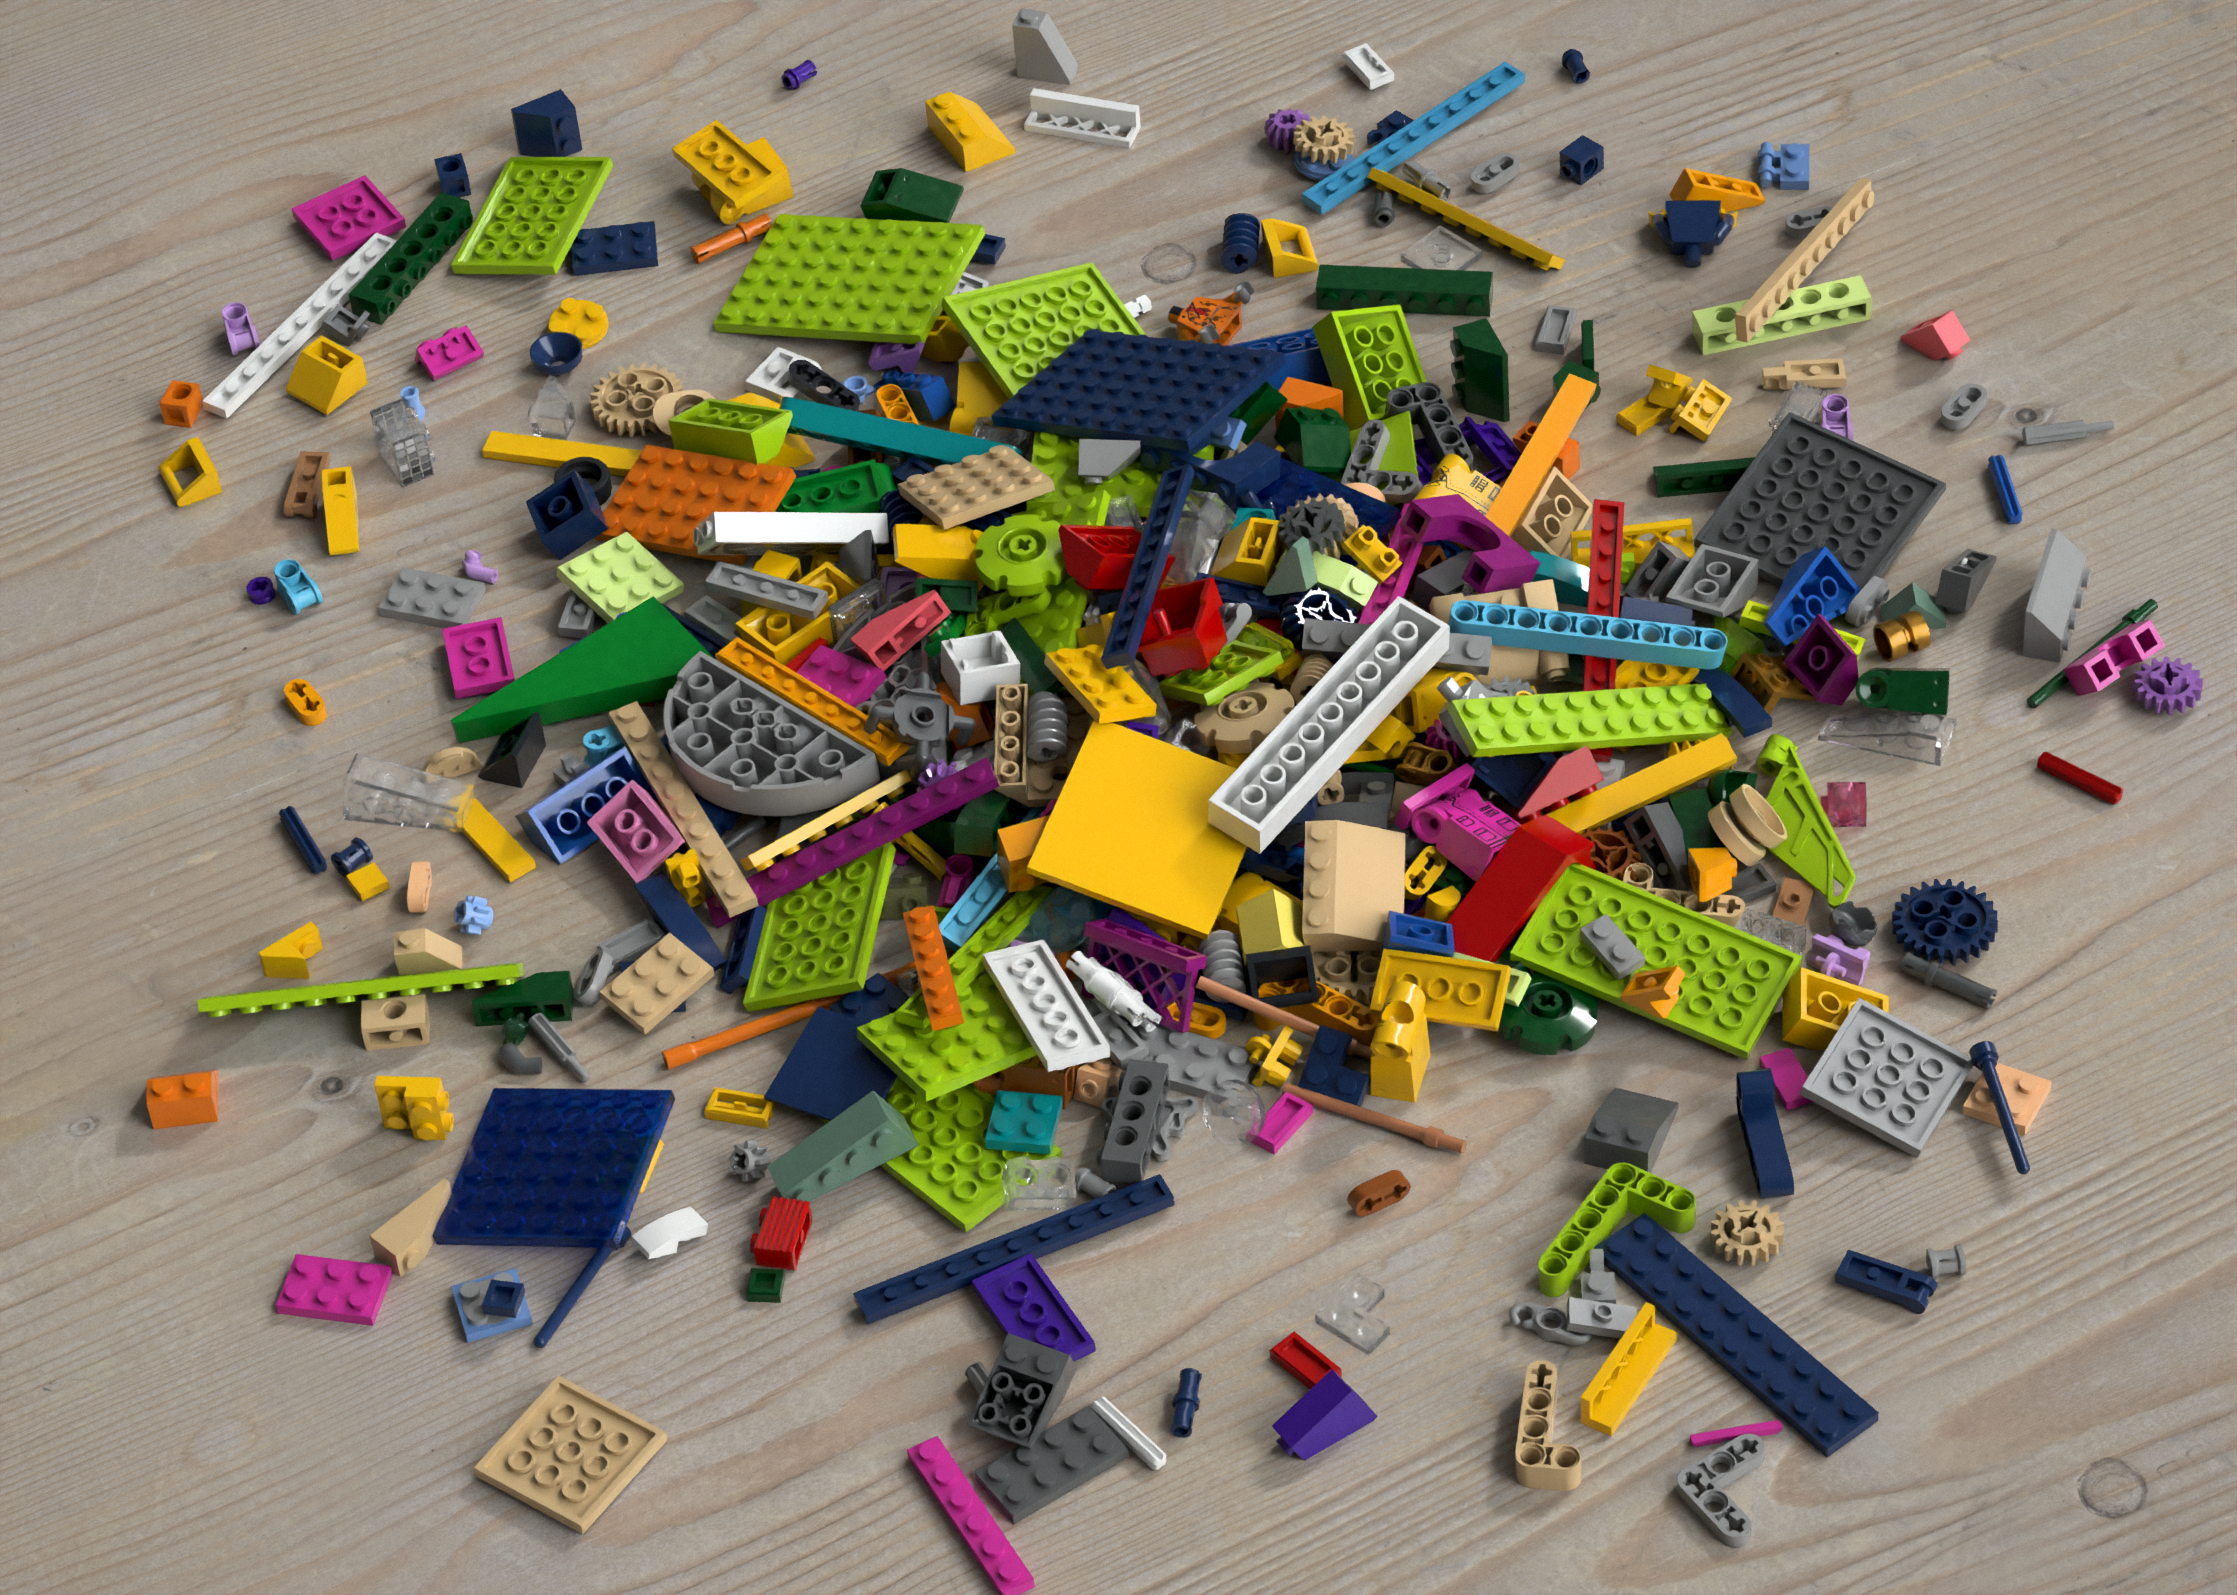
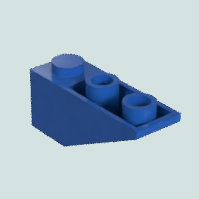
[873,370,956,421]

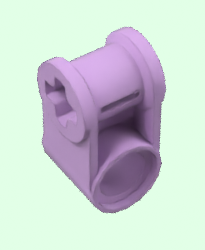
[222,302,260,356]
[1821,394,1853,441]

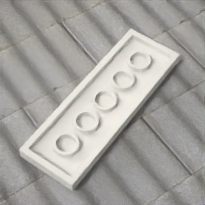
[983,939,1110,1072]

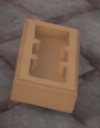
[1770,878,1816,936]

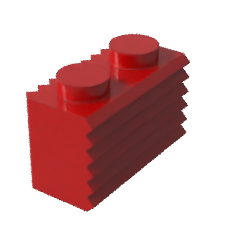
[750,1196,812,1271]

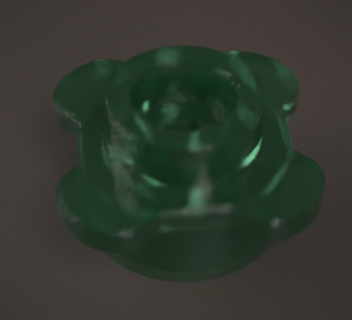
[501,1012,530,1046]

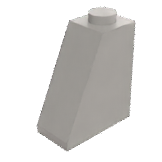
[1012,8,1078,85]

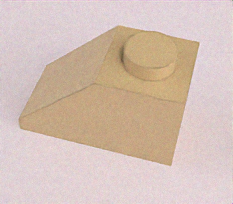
[394,928,463,976]

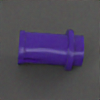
[781,60,817,90]

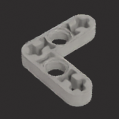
[1341,419,1423,503]
[1677,1434,1765,1548]

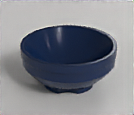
[530,332,583,377]

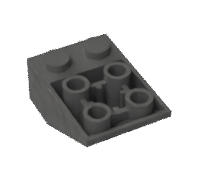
[967,1333,1077,1449]

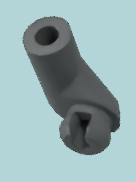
[499,1043,542,1074]

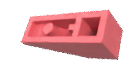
[850,590,951,672]

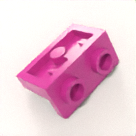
[415,325,484,381]

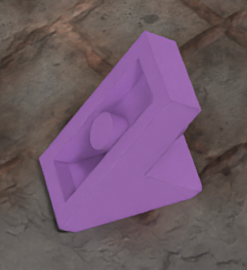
[868,338,927,373]

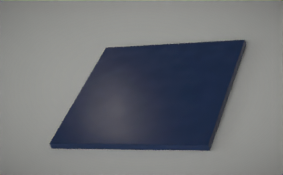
[764,1007,898,1121]

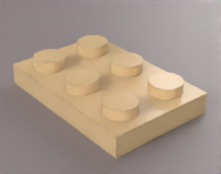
[600,932,715,1035]

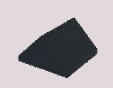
[478,711,546,788]

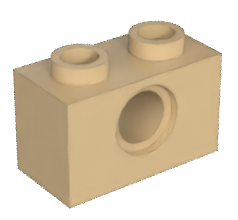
[361,994,430,1051]

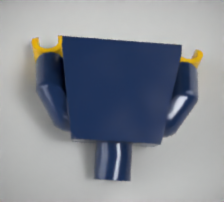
[1648,200,1738,268]

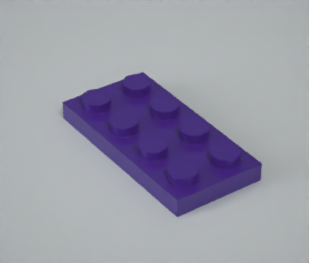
[972,1253,1096,1362]

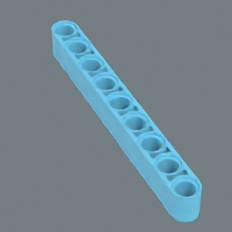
[1448,600,1728,669]

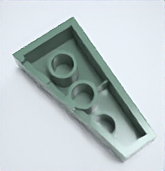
[767,1091,919,1202]

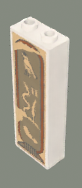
[693,512,889,555]

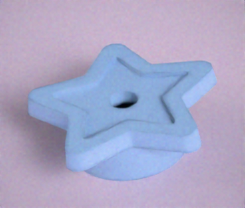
[841,376,876,405]

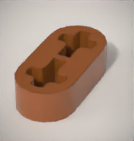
[1347,1170,1411,1217]

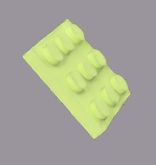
[556,532,684,623]

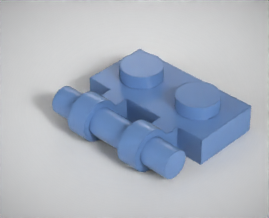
[1757,142,1809,190]

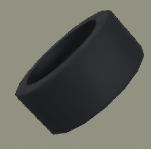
[554,457,612,505]

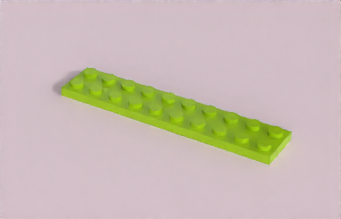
[1447,683,1733,757]
[197,962,525,1017]

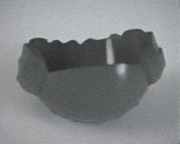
[1829,901,1878,946]

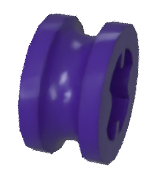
[246,577,276,605]

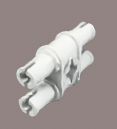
[1066,951,1161,1032]

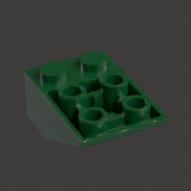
[860,168,964,223]

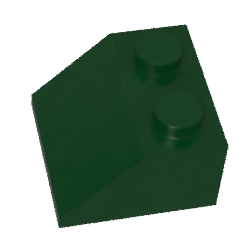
[1274,407,1351,473]

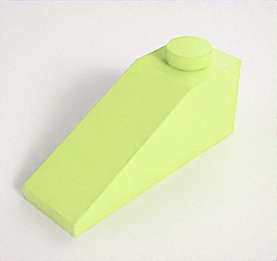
[1275,548,1378,614]

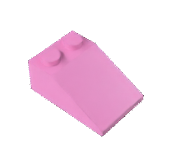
[587,780,685,883]

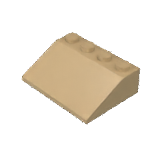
[1302,820,1406,953]

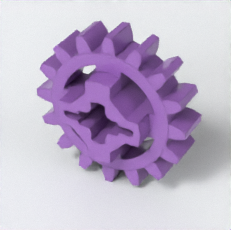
[2133,656,2203,715]

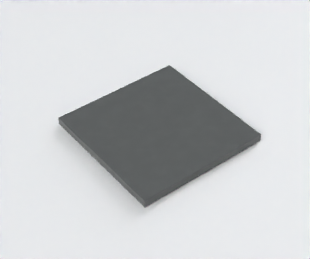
[1693,412,1946,617]

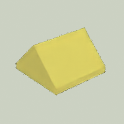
[1236,888,1305,965]

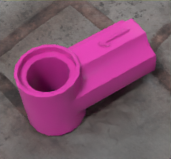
[937,854,976,908]

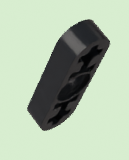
[788,360,860,411]

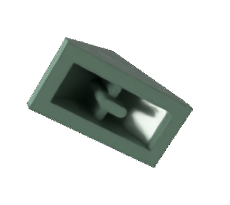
[1263,536,1318,596]
[1880,583,1946,629]

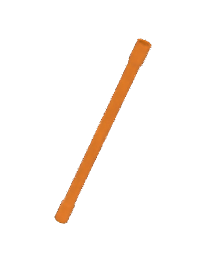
[662,961,919,1070]

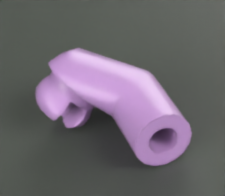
[462,550,498,584]

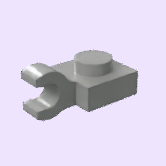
[1580,1249,1616,1304]

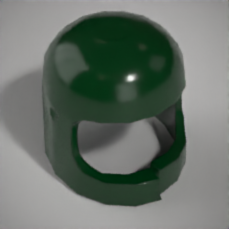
[1707,770,1758,806]

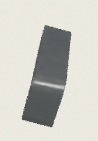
[1384,382,1473,471]

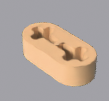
[407,861,431,913]

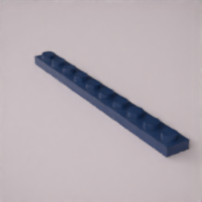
[1101,463,1195,669]
[853,1174,1175,1325]

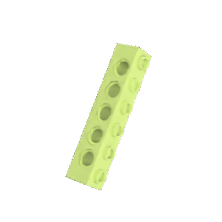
[1692,275,1872,355]

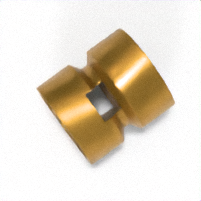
[1873,610,1931,662]

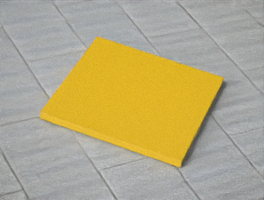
[1026,720,1248,940]

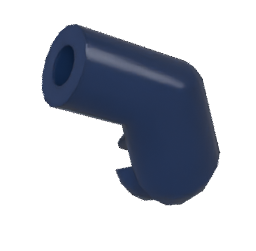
[1239,488,1277,515]

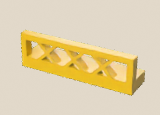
[1570,518,1695,572]
[1580,1302,1677,1436]

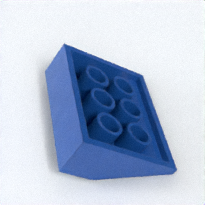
[1227,328,1331,390]

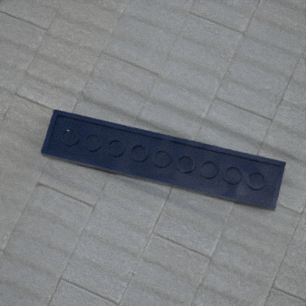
[1594,1213,1879,1457]

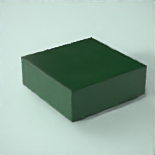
[746,1268,785,1303]

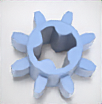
[454,895,493,935]

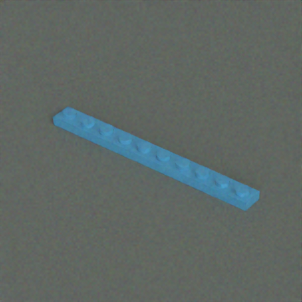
[1302,62,1525,215]

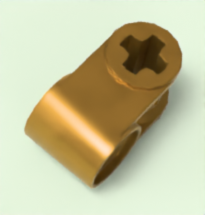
[1395,742,1457,786]

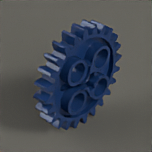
[1892,879,1998,966]

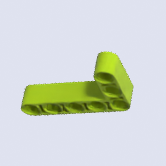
[1538,1162,1696,1297]

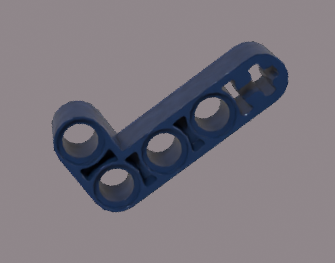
[1736,1068,1794,1199]

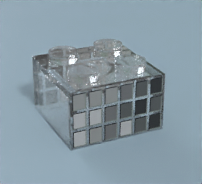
[370,398,435,488]

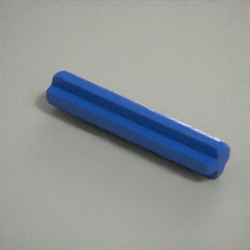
[1988,455,2023,524]

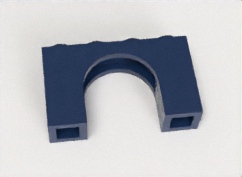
[1140,434,1281,509]

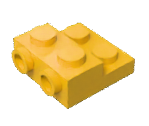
[374,1076,454,1141]

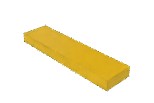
[443,791,536,883]

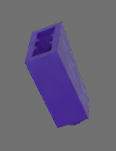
[1272,1369,1378,1461]

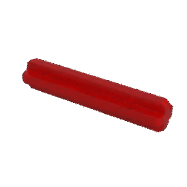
[2037,752,2123,805]

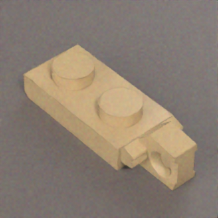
[1762,358,1846,390]

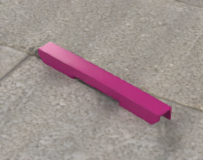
[1690,1420,1782,1447]

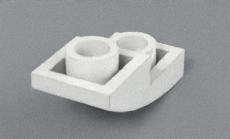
[631,1207,708,1259]

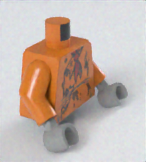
[1168,280,1255,346]

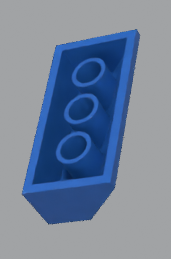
[515,747,658,865]

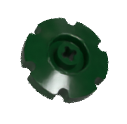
[1498,970,1599,1055]

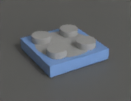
[451,1268,533,1342]

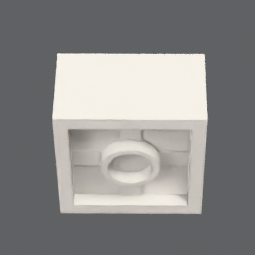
[941,631,1020,705]

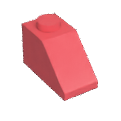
[1900,310,1970,361]

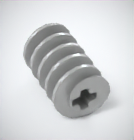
[1027,691,1068,762]
[1199,930,1246,1003]

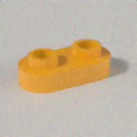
[1167,1002,1226,1039]

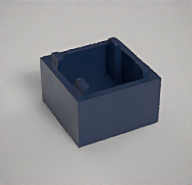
[1468,752,1557,808]

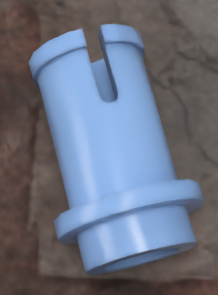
[400,386,425,424]

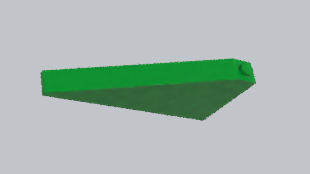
[450,596,713,743]

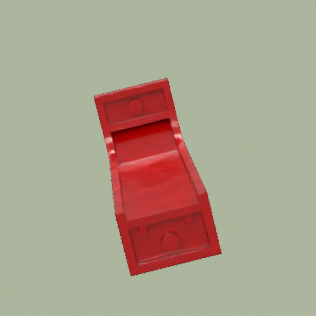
[1446,815,1596,963]

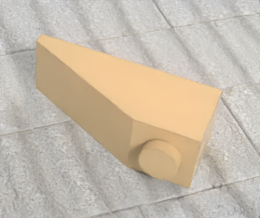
[369,1178,454,1277]

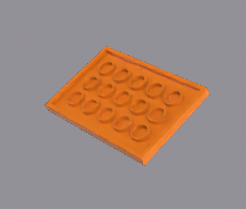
[595,445,796,565]

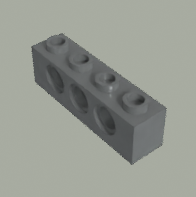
[1097,1059,1170,1184]

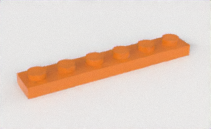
[903,905,964,1031]

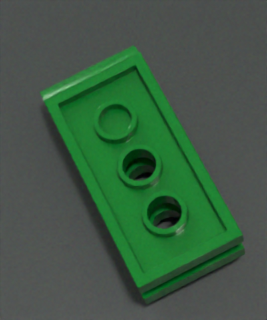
[775,459,897,513]

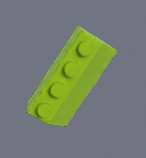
[668,398,793,465]

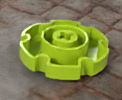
[975,514,1068,596]

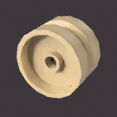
[1708,784,1788,867]

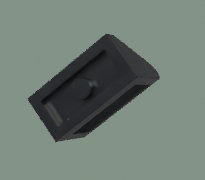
[1245,945,1319,1008]

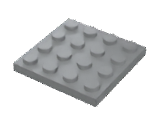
[1800,997,1974,1158]

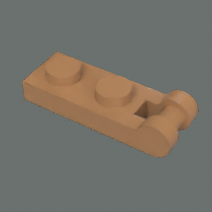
[284,451,331,518]

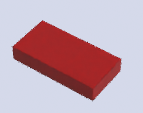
[1269,1331,1342,1389]

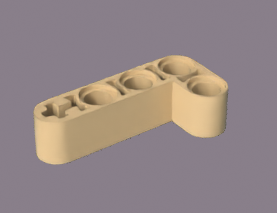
[1623,863,1745,931]
[1515,1360,1582,1491]

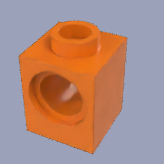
[159,380,203,428]

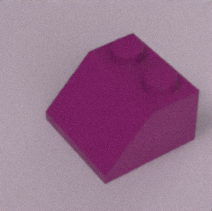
[1784,614,1859,705]

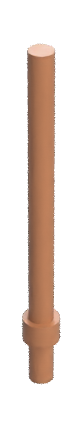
[1196,976,1372,1061]
[1282,1083,1467,1153]

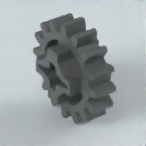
[1278,497,1346,556]

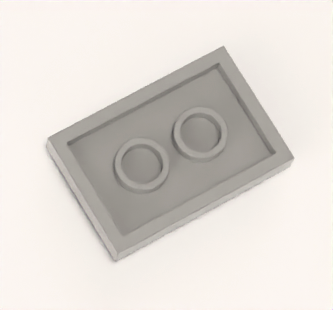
[378,567,486,628]

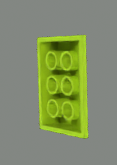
[1312,304,1427,431]

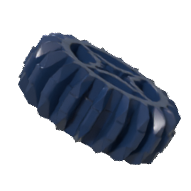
[1278,585,1360,664]

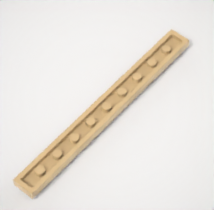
[1735,178,1875,342]
[608,701,759,918]

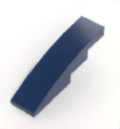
[1689,668,1772,738]
[634,871,726,971]

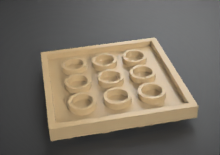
[898,445,1055,530]
[473,1375,667,1534]

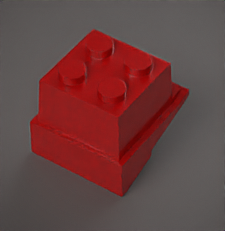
[1137,577,1228,677]

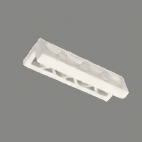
[1024,88,1141,148]

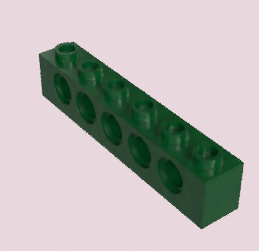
[348,192,473,325]

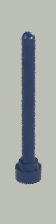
[1969,1041,2030,1175]
[533,1220,632,1348]

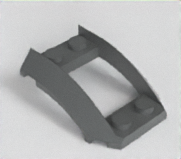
[1268,772,1395,852]

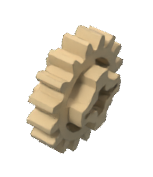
[1293,116,1355,164]
[1711,1200,1784,1266]

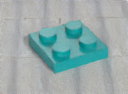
[985,1090,1063,1154]

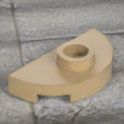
[421,747,482,786]

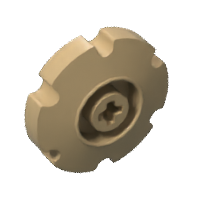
[1195,682,1295,754]

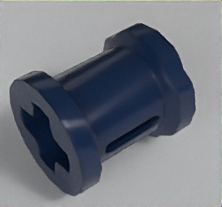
[331,837,373,878]

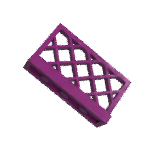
[1081,919,1207,1033]

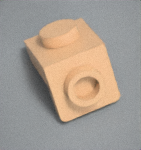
[1074,1058,1122,1107]

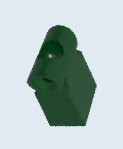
[1855,667,1950,715]

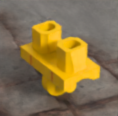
[1341,524,1402,585]
[665,848,706,908]
[1246,1025,1304,1088]

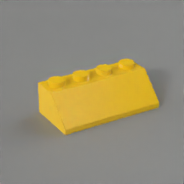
[735,561,870,665]

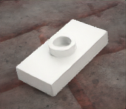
[1342,43,1394,90]

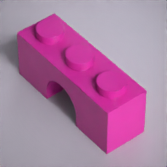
[2063,619,2165,696]

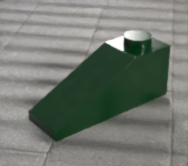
[472,971,574,1027]

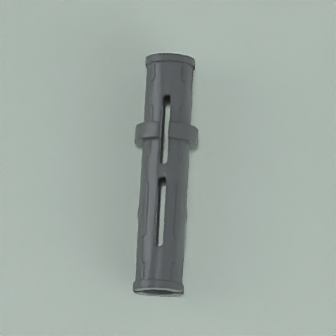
[1900,952,1997,1009]

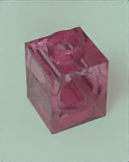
[1821,782,1867,827]

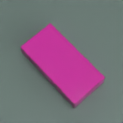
[1759,1047,1813,1110]
[1247,1092,1313,1155]

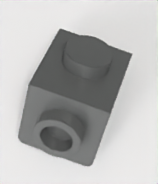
[321,304,370,347]

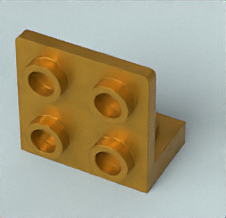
[1730,653,1816,715]

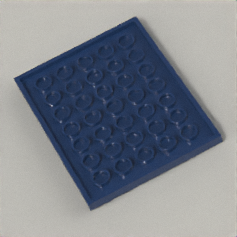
[991,329,1285,451]

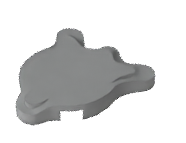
[1101,1096,1198,1161]

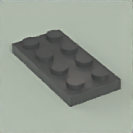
[975,1405,1129,1524]

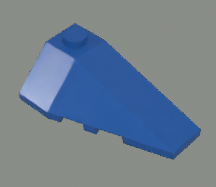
[1763,546,1861,647]

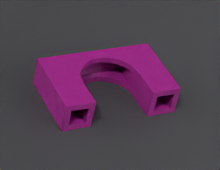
[1400,494,1540,594]

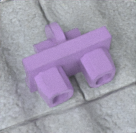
[1808,934,1870,986]

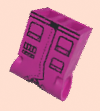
[1411,788,1521,882]

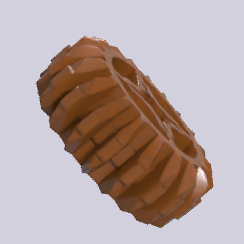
[1578,826,1644,882]

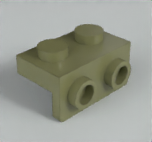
[880,873,930,920]

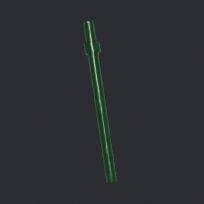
[2027,599,2158,709]

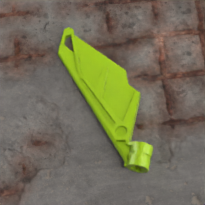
[1756,734,1856,909]

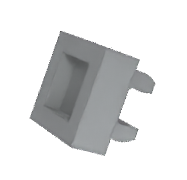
[553,753,590,785]

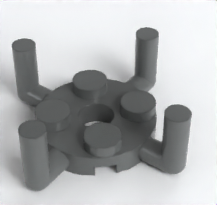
[864,672,975,779]

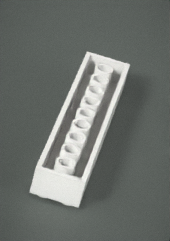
[1208,596,1450,854]

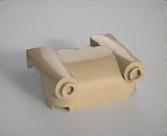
[1429,579,1570,687]

